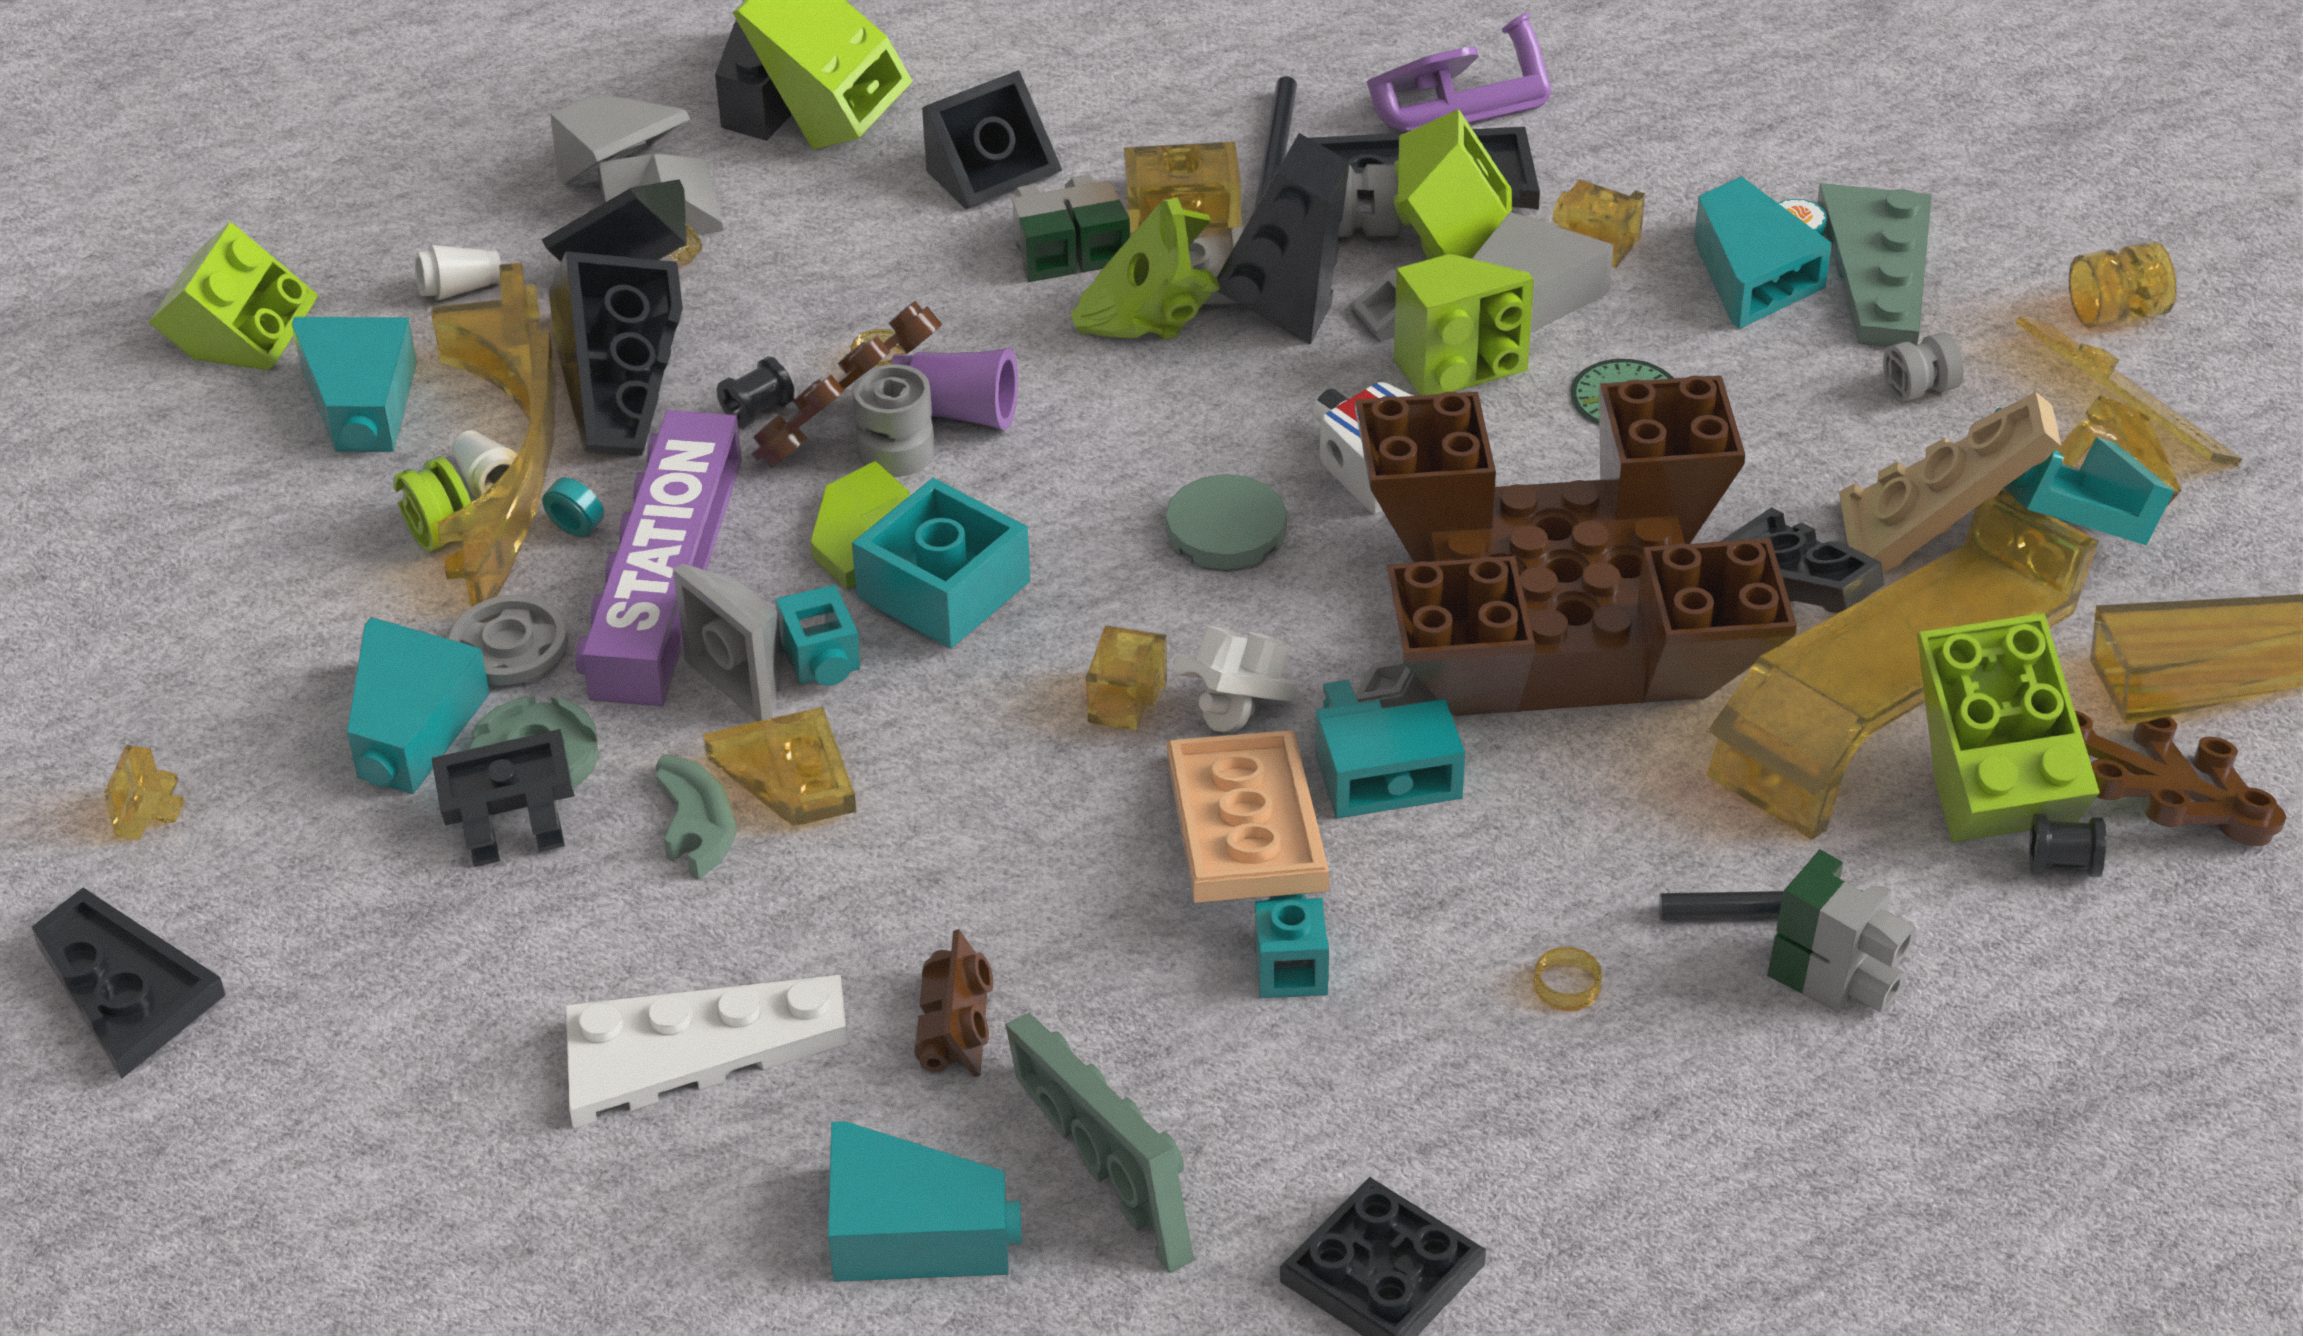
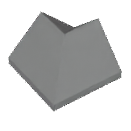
[550,93,690,185]
[598,154,723,237]
[673,563,783,725]

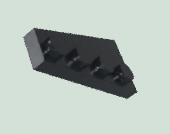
[1309,126,1540,210]

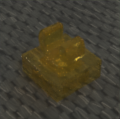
[104,745,185,839]

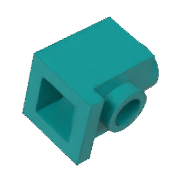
[775,584,860,686]
[1255,894,1329,998]

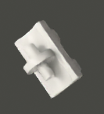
[1172,625,1298,733]

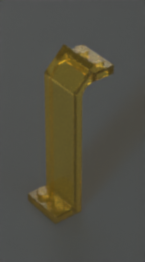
[1707,489,2099,840]

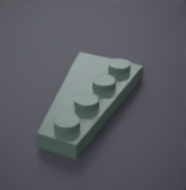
[1818,183,1932,347]
[1005,1012,1194,1273]

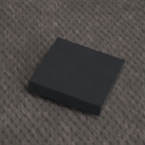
[1280,1177,1486,1336]

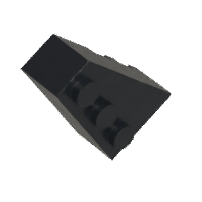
[715,0,792,141]
[1217,133,1350,344]

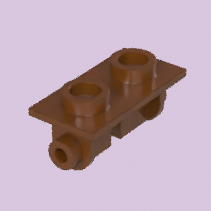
[914,929,993,1077]

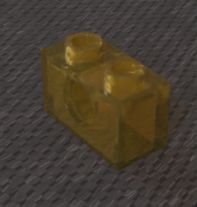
[1124,141,1241,233]

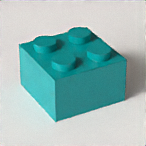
[852,477,1031,649]

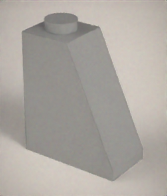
[1472,212,1613,333]

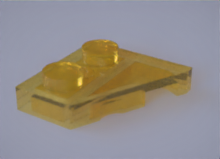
[702,707,857,827]

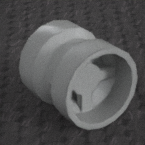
[1883,332,1964,402]

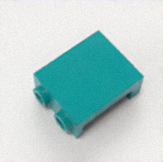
[1995,408,2174,546]

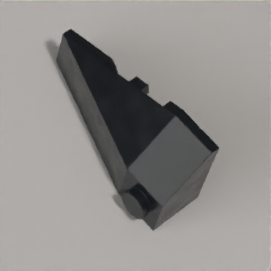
[549,252,683,455]

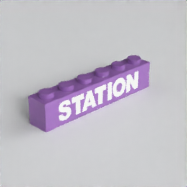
[576,410,742,706]

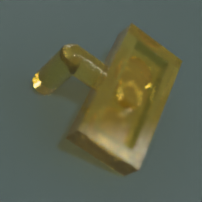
[2056,395,2182,507]

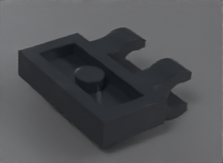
[431,729,575,867]

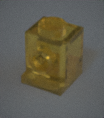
[1553,179,1645,268]
[1086,625,1168,730]

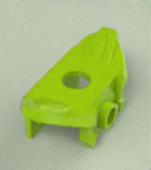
[1070,197,1220,340]

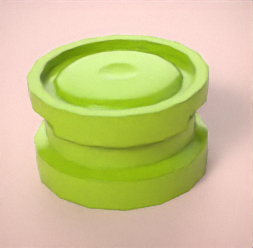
[393,456,476,553]

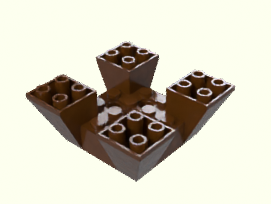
[1355,375,1797,716]

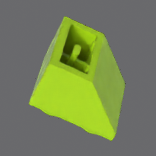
[1393,109,1512,259]
[148,221,319,370]
[1394,254,1534,395]

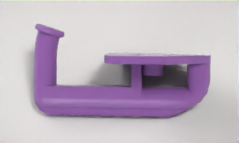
[1367,12,1551,132]

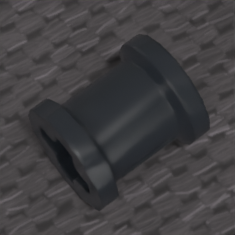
[716,356,795,429]
[2029,813,2106,877]

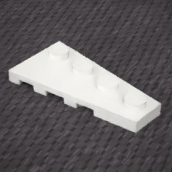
[566,975,848,1129]

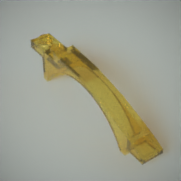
[431,262,557,607]

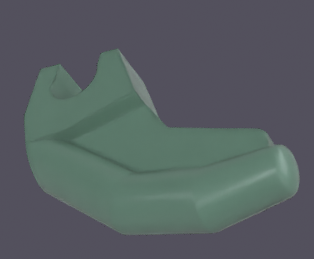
[656,754,737,879]

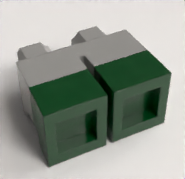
[1012,174,1130,282]
[1767,849,1916,1012]

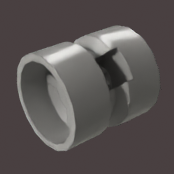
[1338,164,1400,238]
[853,364,935,477]

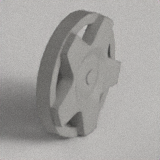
[449,595,568,686]

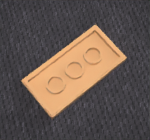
[1166,730,1329,903]

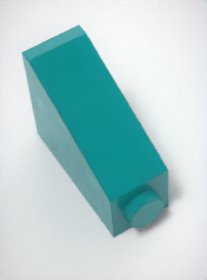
[1694,176,1832,329]
[292,317,417,452]
[347,617,490,794]
[828,1121,1022,1282]

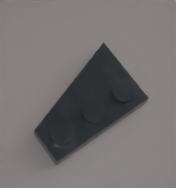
[1720,507,1885,613]
[32,887,225,1079]

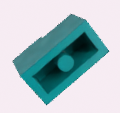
[1315,679,1465,819]

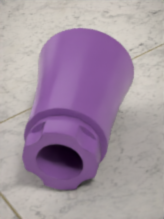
[891,348,1018,430]

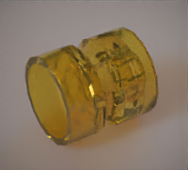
[2068,241,2176,328]

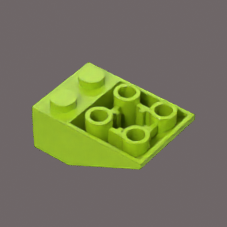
[732,0,913,150]
[1917,613,2100,842]

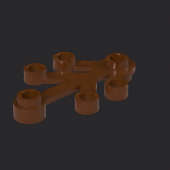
[751,301,942,468]
[2075,710,2286,846]

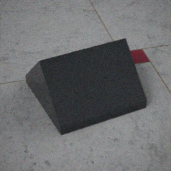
[922,70,1062,209]
[541,179,687,262]

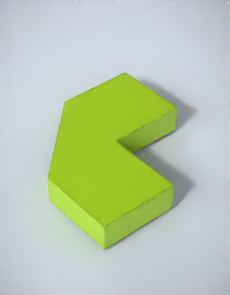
[810,461,910,589]

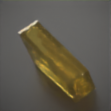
[2090,594,2303,724]

